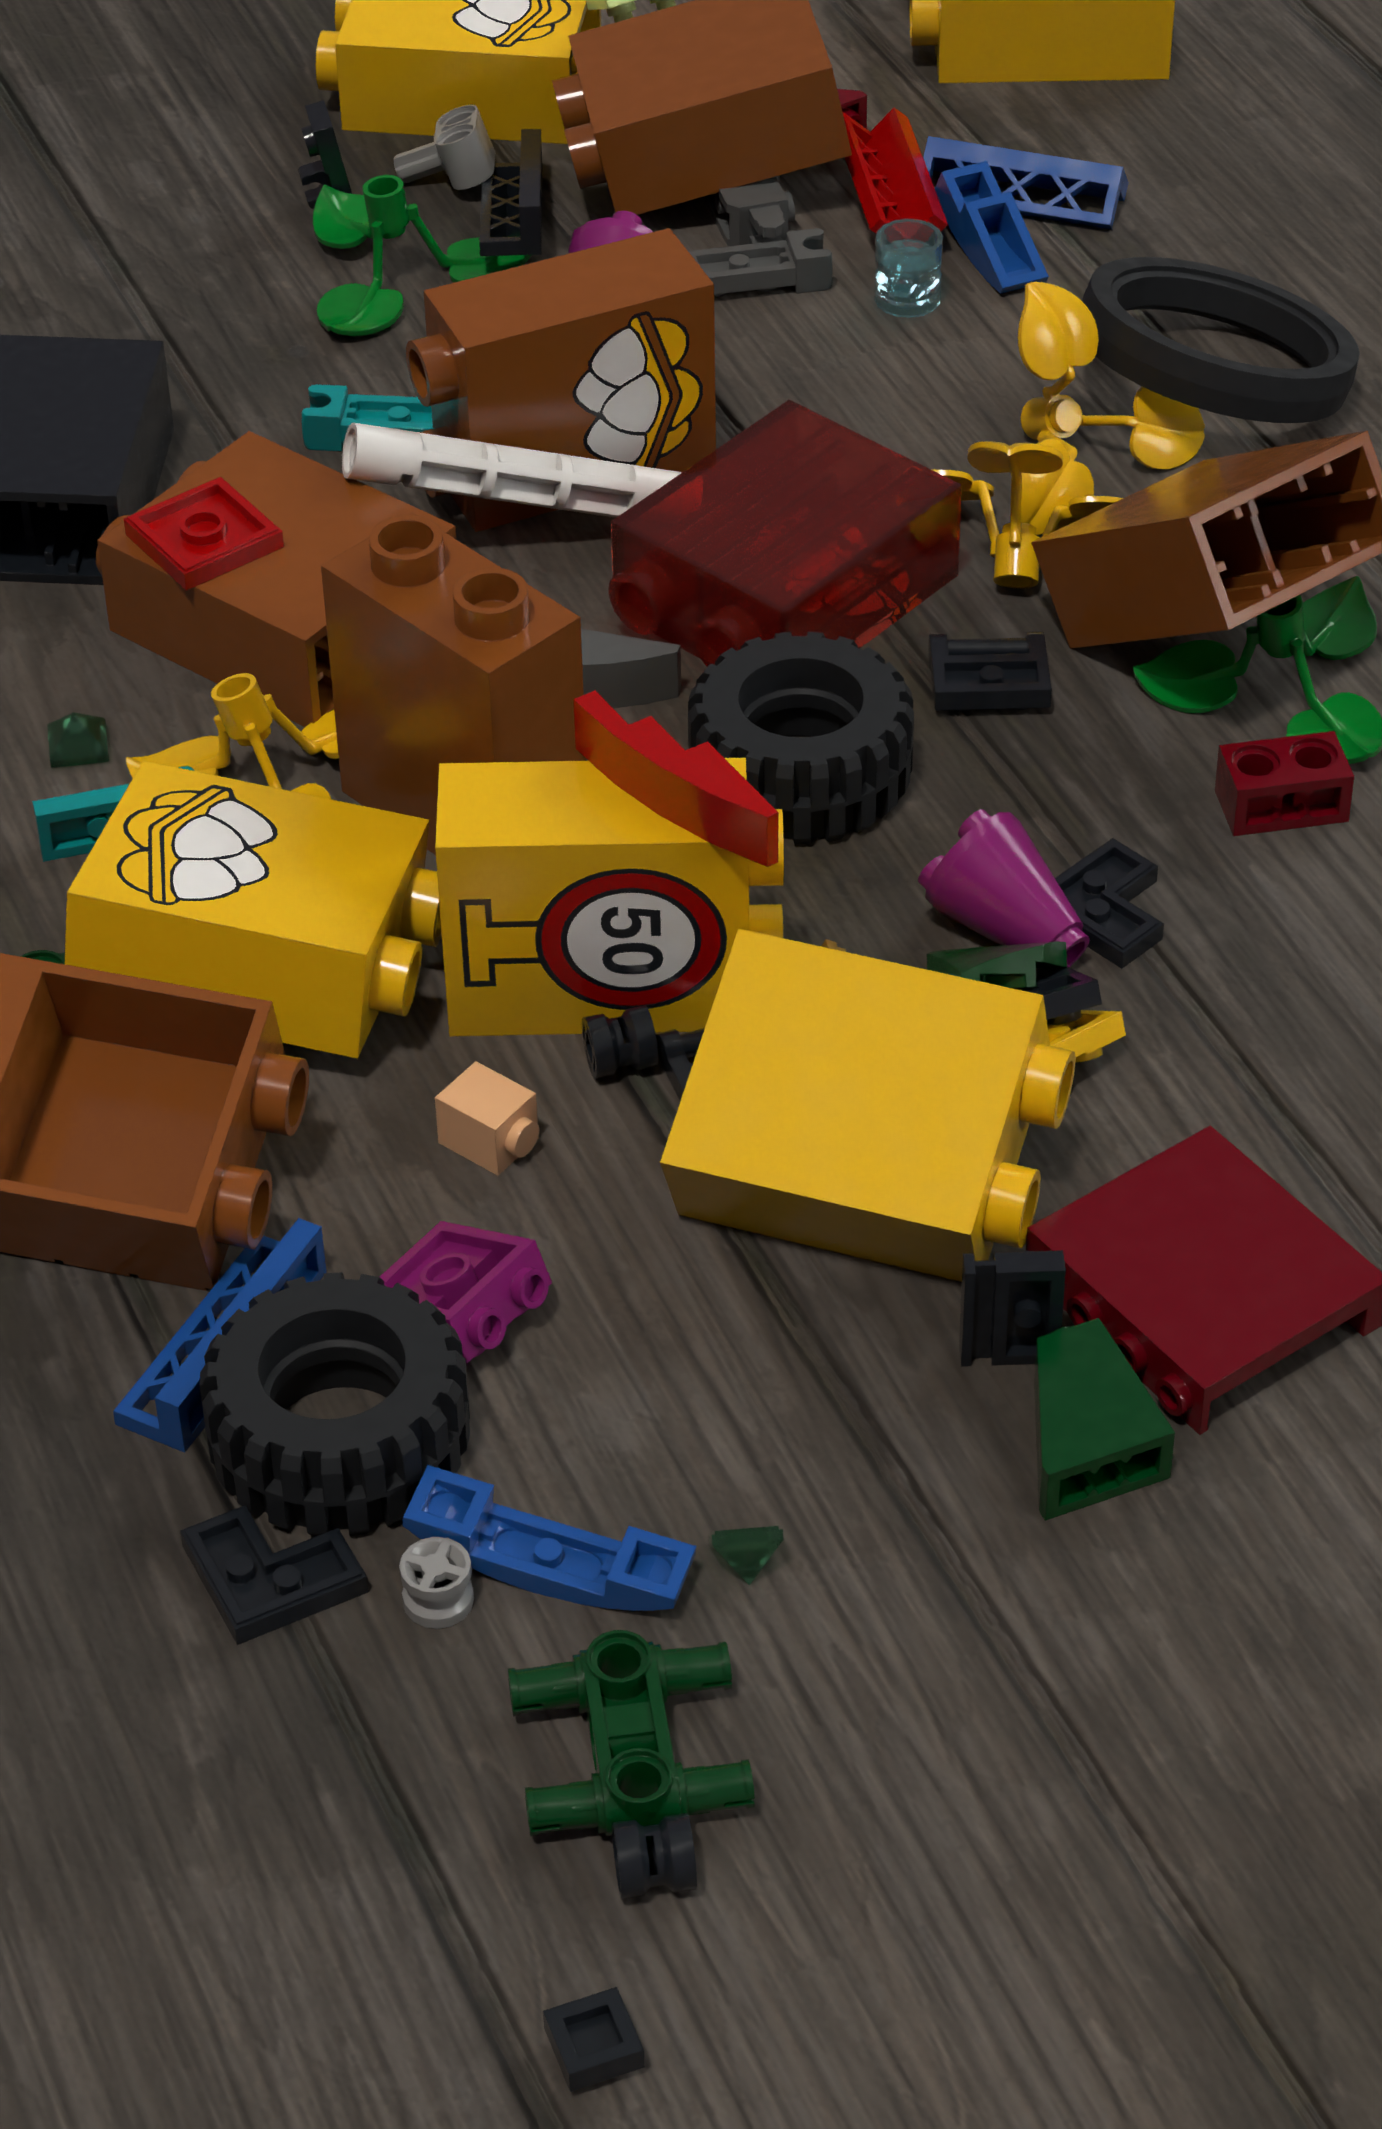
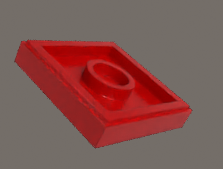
[124,477,284,590]

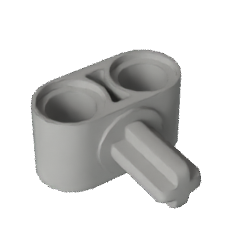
[393,105,496,190]

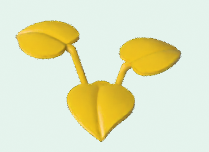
[1018,282,1205,535]
[896,441,1123,588]
[126,673,339,799]

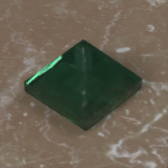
[47,712,109,768]
[708,1526,784,1585]

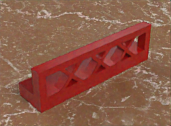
[842,107,948,260]

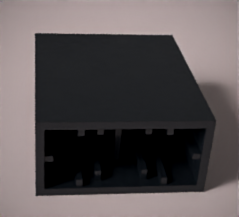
[0,335,174,585]

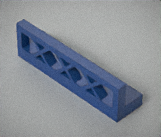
[923,136,1129,230]
[113,1218,326,1453]

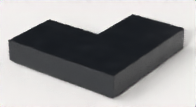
[1055,838,1164,969]
[180,1505,369,1645]

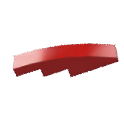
[573,690,779,867]

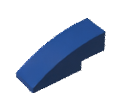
[935,161,1049,294]

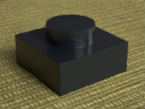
[543,1987,645,2092]

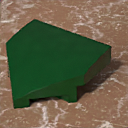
[927,941,1067,989]

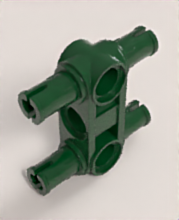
[508,1630,755,1847]

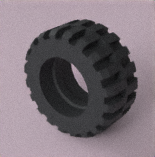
[688,632,914,844]
[200,1272,470,1536]

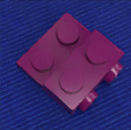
[380,1221,552,1363]

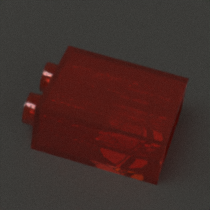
[608,400,962,667]

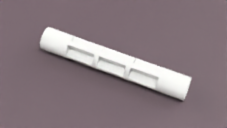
[342,423,698,528]

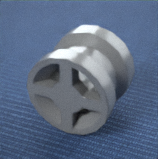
[399,1537,474,1629]

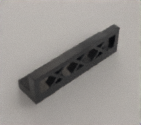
[479,129,543,256]

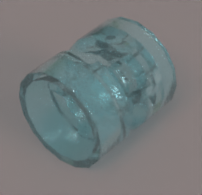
[874,219,943,318]

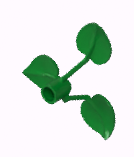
[313,175,531,336]
[1133,576,1382,764]

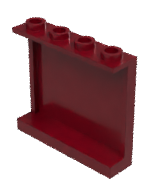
[1026,1125,1382,1435]

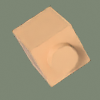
[435,1061,539,1176]

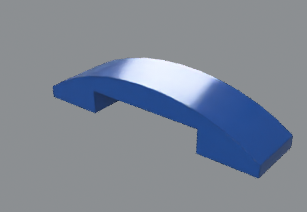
[403,1465,696,1611]

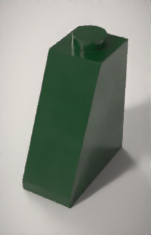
[1034,1318,1175,1521]

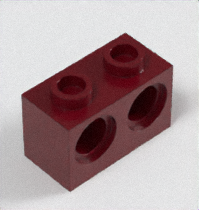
[1215,731,1354,836]

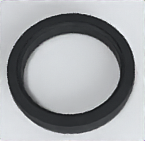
[1082,257,1360,423]

